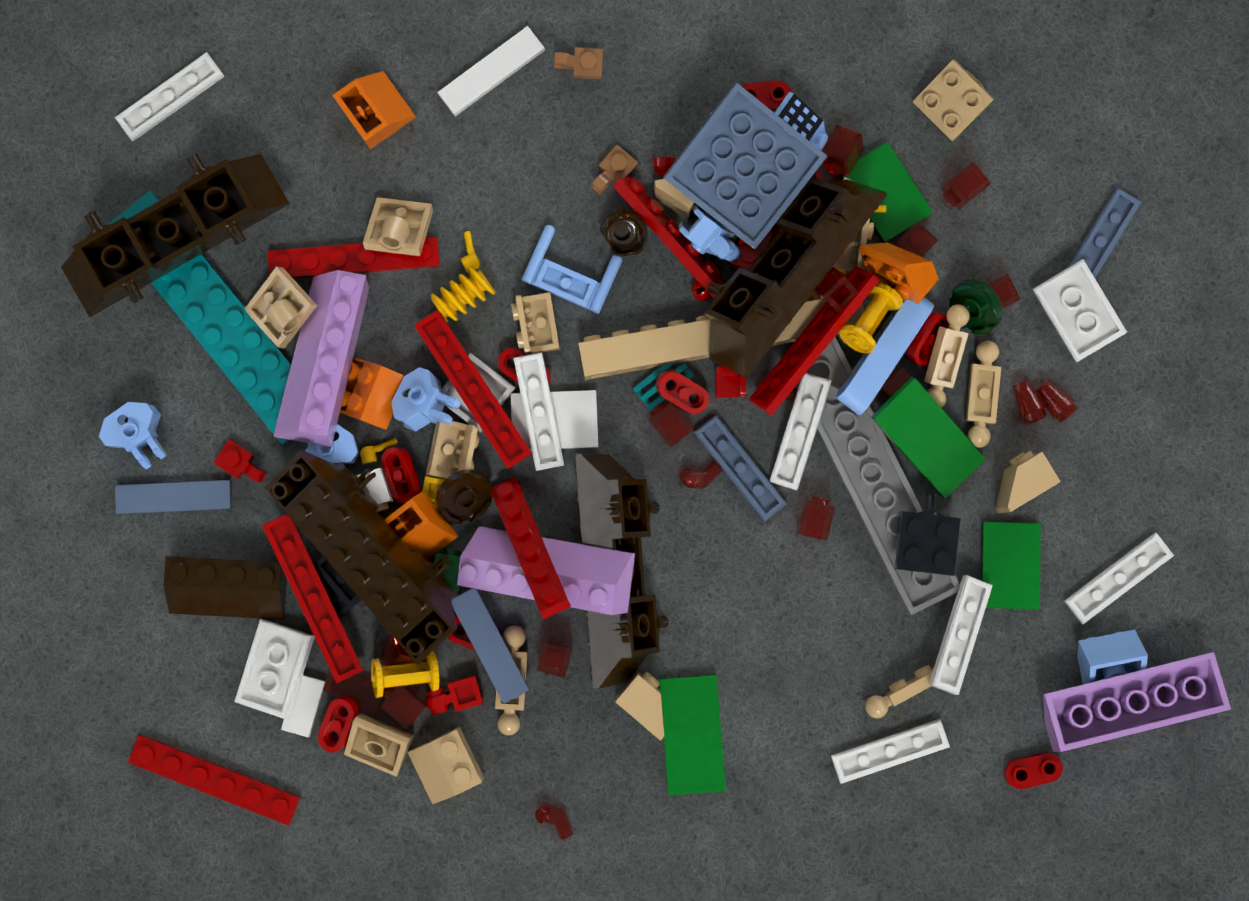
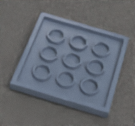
[663,83,827,249]

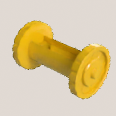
[839,283,903,354]
[371,652,439,698]

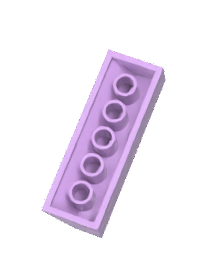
[274,270,369,447]
[457,526,635,615]
[1043,652,1231,752]

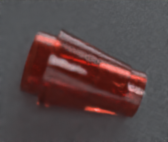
[1013,380,1047,425]
[1036,380,1078,423]

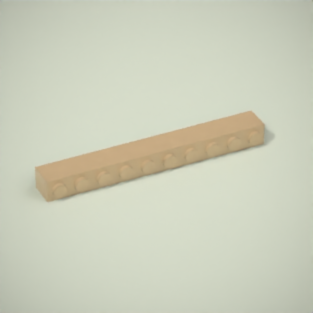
[579,294,864,380]

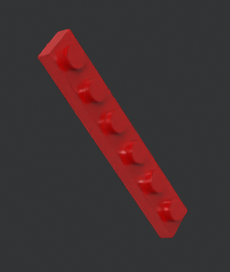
[613,176,726,298]
[267,237,440,279]
[748,266,879,416]
[414,310,532,470]
[491,476,571,619]
[262,514,363,683]
[128,735,301,826]

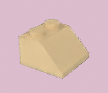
[995,451,1061,513]
[615,671,664,741]
[408,726,484,804]

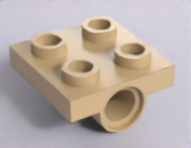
[913,59,994,141]
[363,197,433,256]
[245,267,318,348]

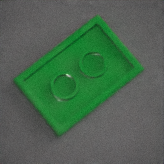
[839,142,933,243]
[981,522,1041,610]

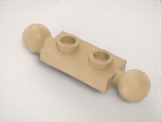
[924,304,970,408]
[965,340,1001,448]
[495,625,528,735]
[865,665,934,719]

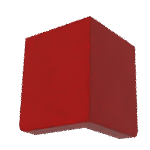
[715,367,746,399]

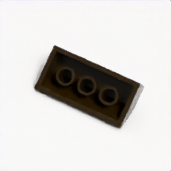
[163,556,287,620]

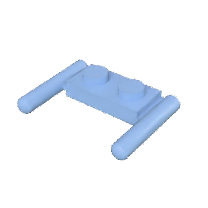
[521,225,623,314]

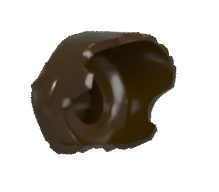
[600,209,648,257]

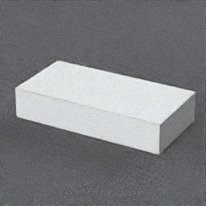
[281,674,326,738]

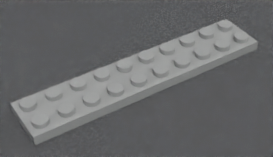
[795,337,960,615]

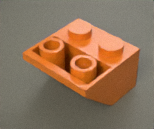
[332,71,416,150]
[859,242,939,304]
[340,357,404,430]
[384,491,459,560]

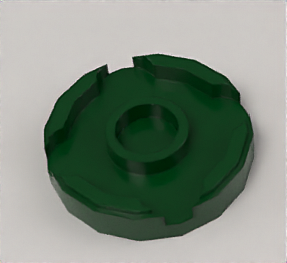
[949,279,1003,335]

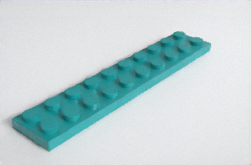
[107,191,291,445]

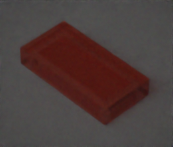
[323,673,388,715]

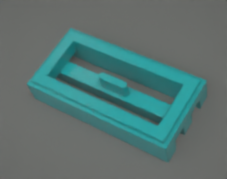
[633,361,695,411]

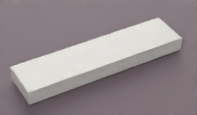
[437,26,545,117]
[115,52,225,141]
[514,353,564,471]
[769,373,832,490]
[1064,533,1174,624]
[929,575,993,695]
[831,719,950,784]

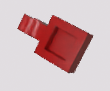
[213,439,267,483]

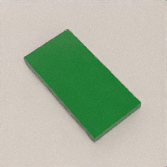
[870,377,985,499]
[659,674,726,796]

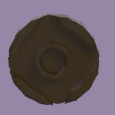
[436,470,493,524]

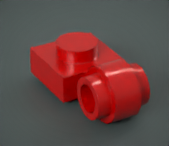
[425,675,483,715]

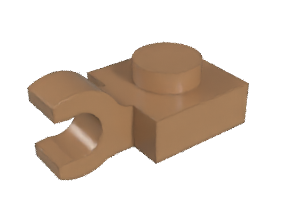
[554,47,603,79]
[592,145,638,195]

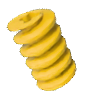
[430,267,496,324]

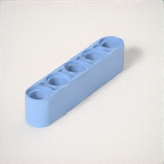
[836,297,934,415]

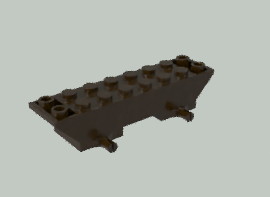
[61,153,290,317]
[704,177,887,379]
[264,450,457,665]
[574,454,669,689]

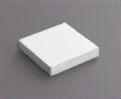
[442,353,515,433]

